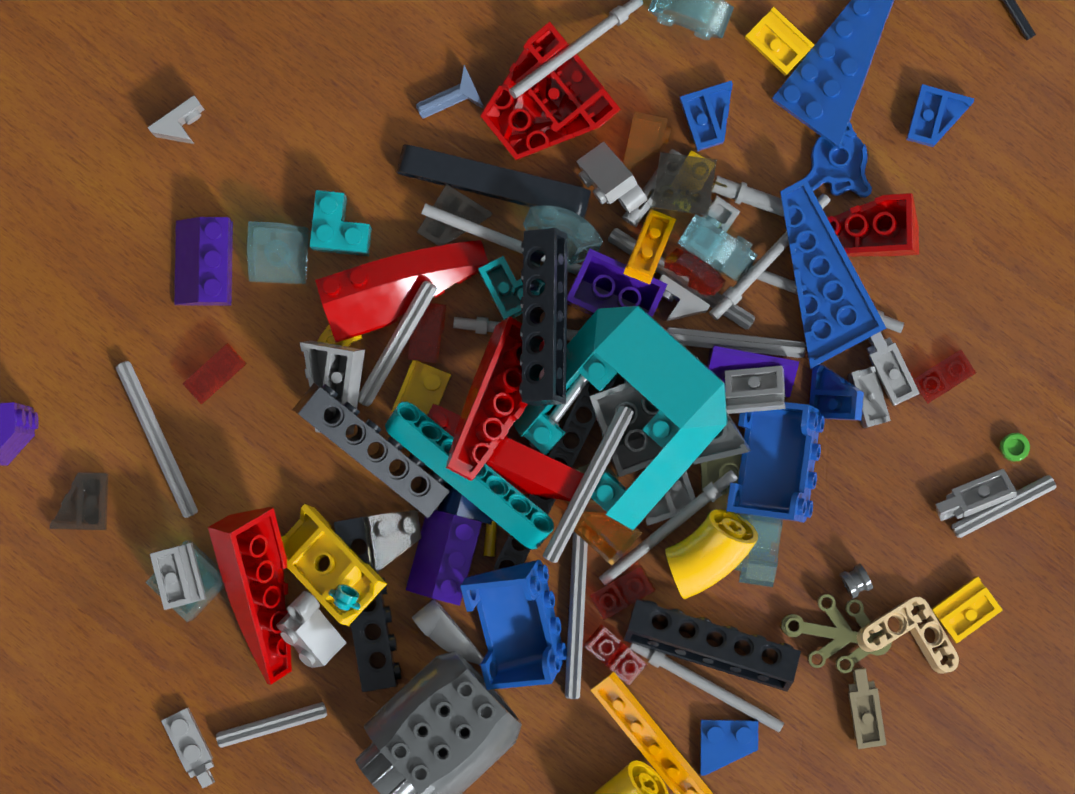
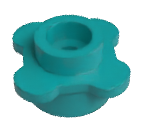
[328,584,361,610]

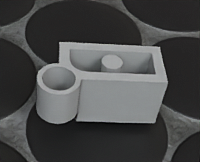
[576,142,648,213]
[276,591,346,668]

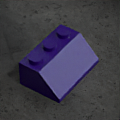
[174,217,233,306]
[567,249,668,317]
[707,346,799,399]
[0,402,39,466]
[406,510,483,606]

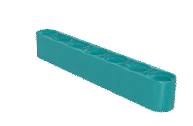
[385,402,554,549]

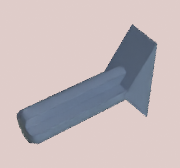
[416,65,484,118]

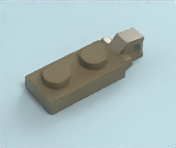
[848,667,886,749]

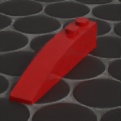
[315,240,489,343]
[446,316,544,481]
[427,403,584,502]
[208,507,292,685]

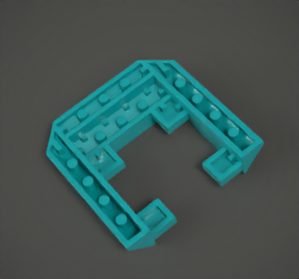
[513,306,727,530]

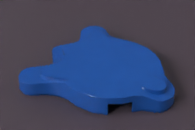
[805,122,872,198]

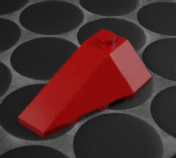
[827,193,919,257]

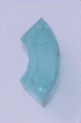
[648,0,734,40]
[523,205,603,265]
[678,214,758,283]
[734,514,783,587]

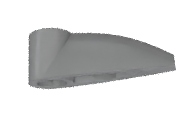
[412,599,484,665]

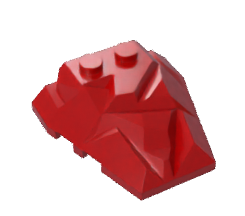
[481,21,621,160]

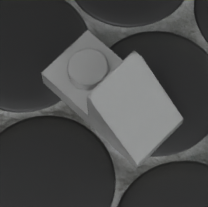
[148,96,205,144]
[659,274,710,321]

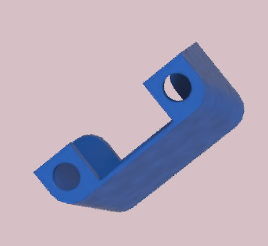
[727,402,825,523]
[460,559,567,690]

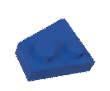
[679,80,733,152]
[906,84,974,147]
[809,364,864,421]
[700,719,758,776]

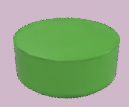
[1000,433,1030,462]

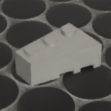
[300,341,365,435]

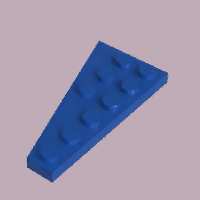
[772,0,894,150]
[780,178,886,369]

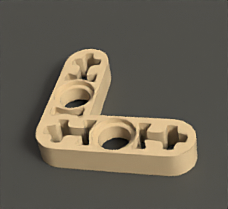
[857,597,959,674]

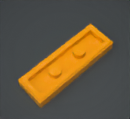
[623,209,676,284]

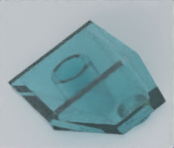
[247,221,309,284]

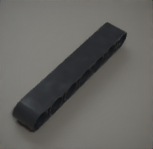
[396,144,591,219]

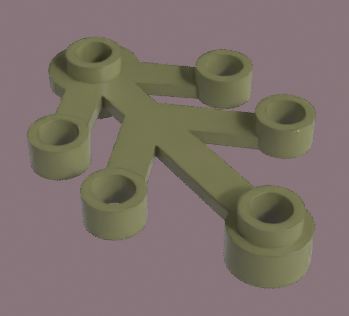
[781,594,892,673]

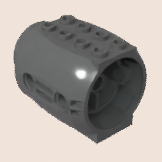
[355,651,522,794]

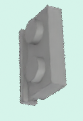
[725,366,785,414]
[150,543,207,610]

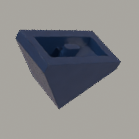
[438,483,493,525]

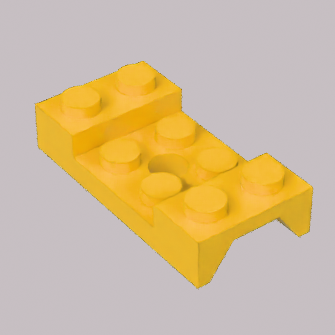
[281,504,387,626]

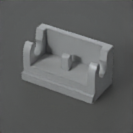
[847,366,891,429]

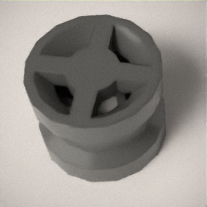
[840,563,873,599]

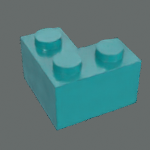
[310,190,372,257]
[478,256,545,320]

